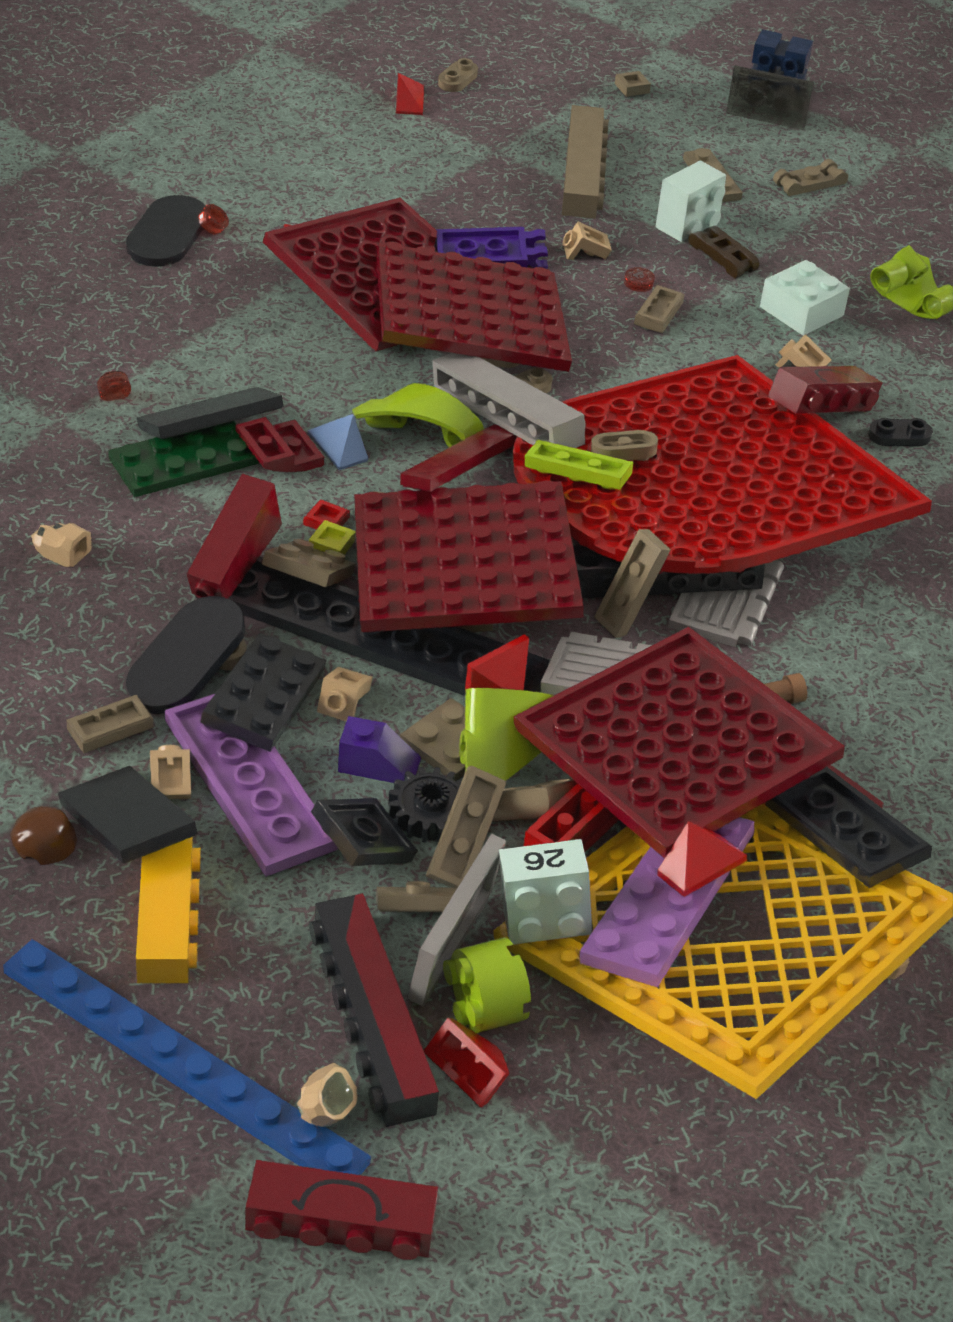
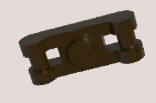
[688,225,760,279]

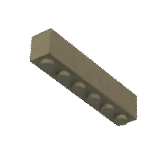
[562,105,609,219]

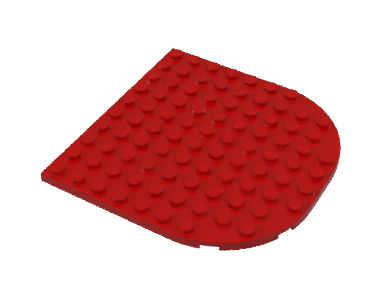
[513,355,932,574]

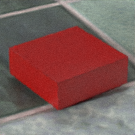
[303,499,350,530]

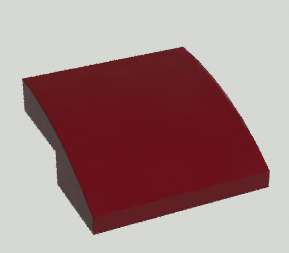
[235,417,325,472]

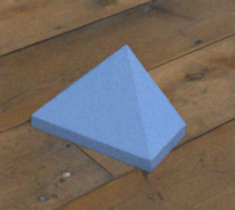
[307,414,368,470]

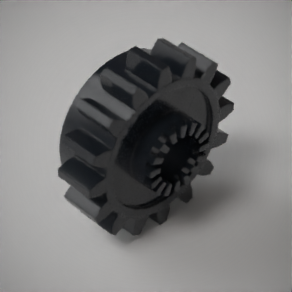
[388,767,462,843]

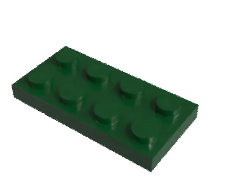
[108,421,259,498]

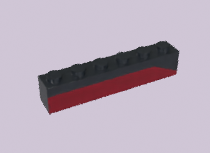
[309,893,439,1127]

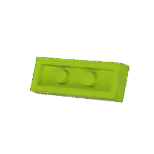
[525,440,633,490]

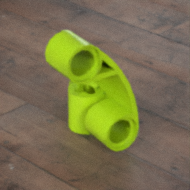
[870,245,953,319]
[352,383,484,447]
[459,688,554,781]

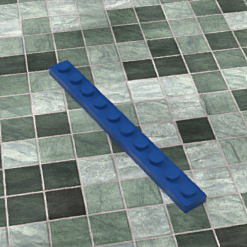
[3,939,371,1175]

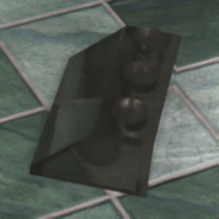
[726,65,814,130]

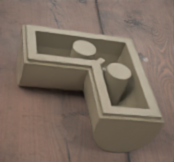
[492,778,577,822]

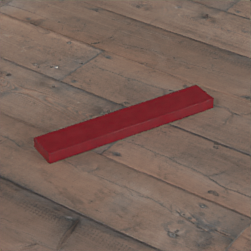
[400,424,517,492]

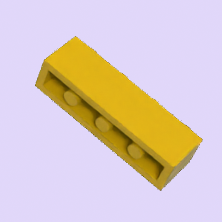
[136,837,201,983]

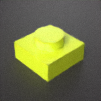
[309,520,356,555]

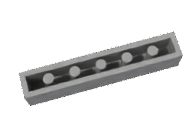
[432,353,586,448]

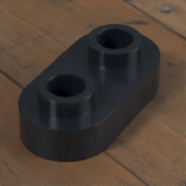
[868,418,933,447]

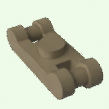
[773,159,848,196]

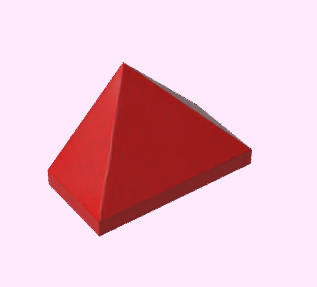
[396,73,424,115]
[465,634,529,691]
[657,821,747,897]
[424,1018,510,1108]

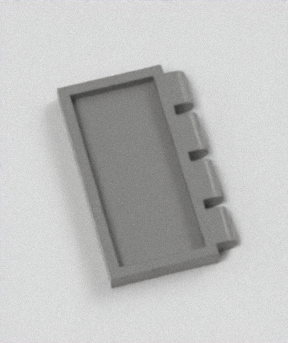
[668,560,784,647]
[541,632,652,695]
[407,833,506,1007]

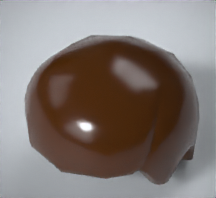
[10,806,77,865]

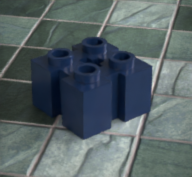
[747,29,813,100]

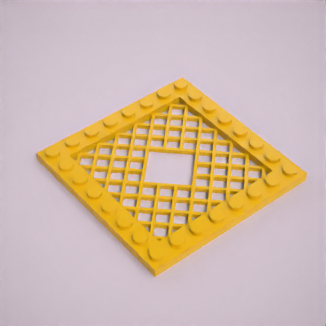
[493,802,953,1099]

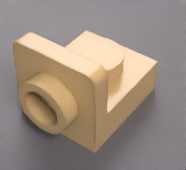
[563,221,612,260]
[775,334,831,367]
[317,667,373,721]
[150,745,191,799]

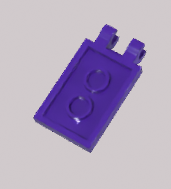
[436,227,548,269]

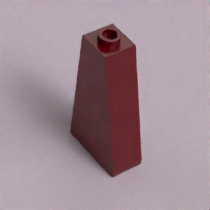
[187,473,282,599]

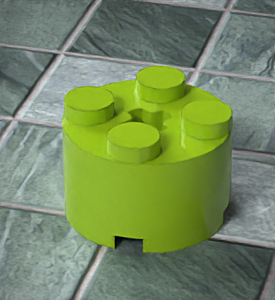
[443,937,531,1033]

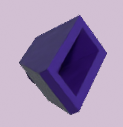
[338,716,421,783]

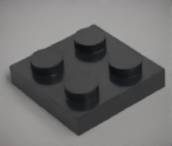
[311,798,418,866]

